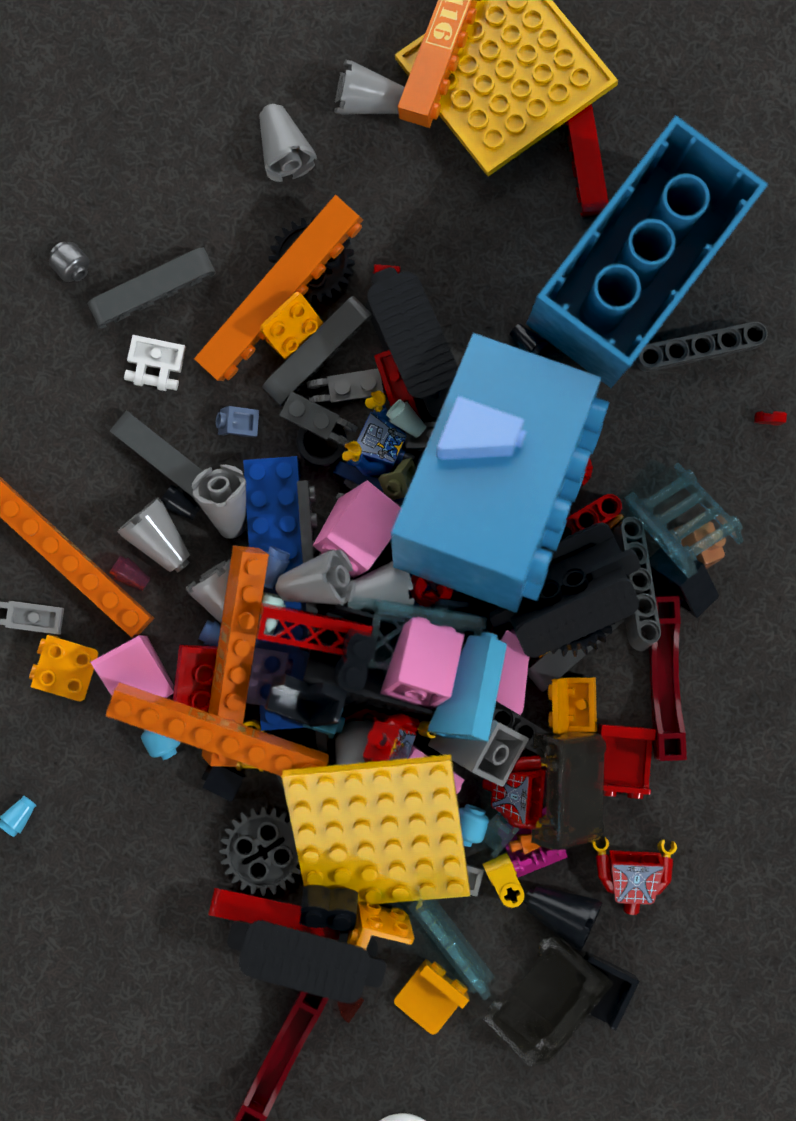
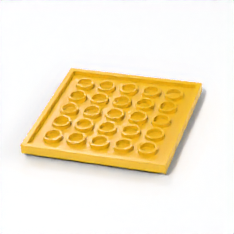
[395,0,618,177]
[282,755,470,905]

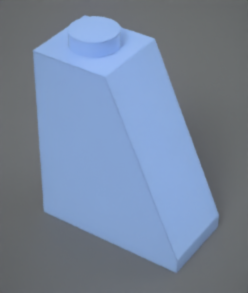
[437,396,526,459]

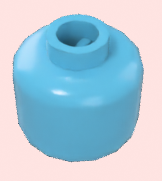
[141,729,181,760]
[459,804,489,847]

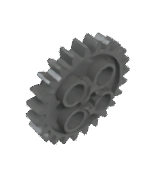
[219,806,301,896]

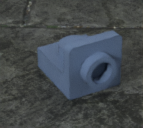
[216,406,259,438]

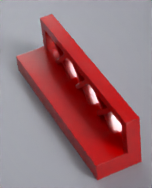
[256,603,373,655]

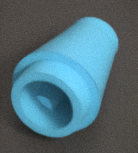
[0,796,36,837]

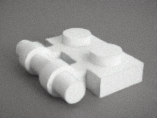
[124,335,186,391]

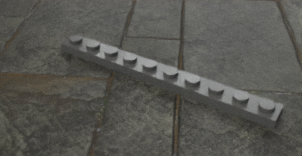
[297,480,334,752]

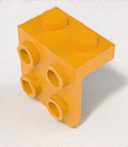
[260,292,324,360]
[29,634,99,701]
[548,677,597,734]
[347,902,414,950]
[394,959,469,1035]

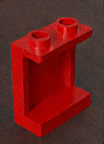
[594,724,656,799]

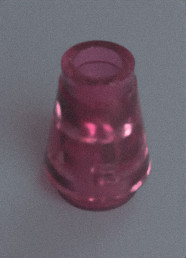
[109,555,151,591]

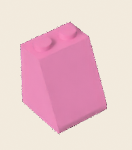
[313,480,401,578]
[380,617,464,710]
[496,629,529,715]
[91,636,174,700]

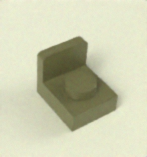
[378,458,417,500]

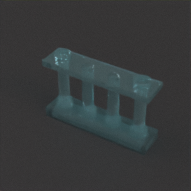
[624,463,744,578]

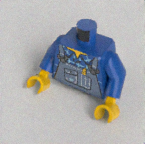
[342,391,415,476]

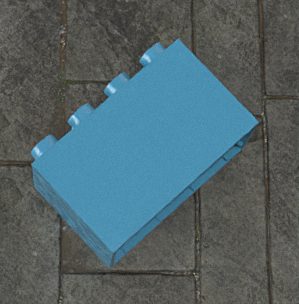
[526,116,768,388]
[391,333,610,613]

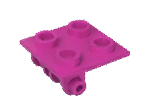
[498,807,568,877]

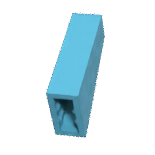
[428,632,507,742]

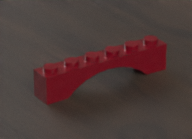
[649,596,687,761]
[233,991,329,1121]

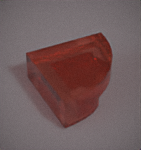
[337,997,364,1023]

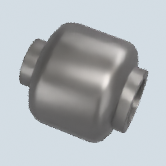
[49,242,89,282]

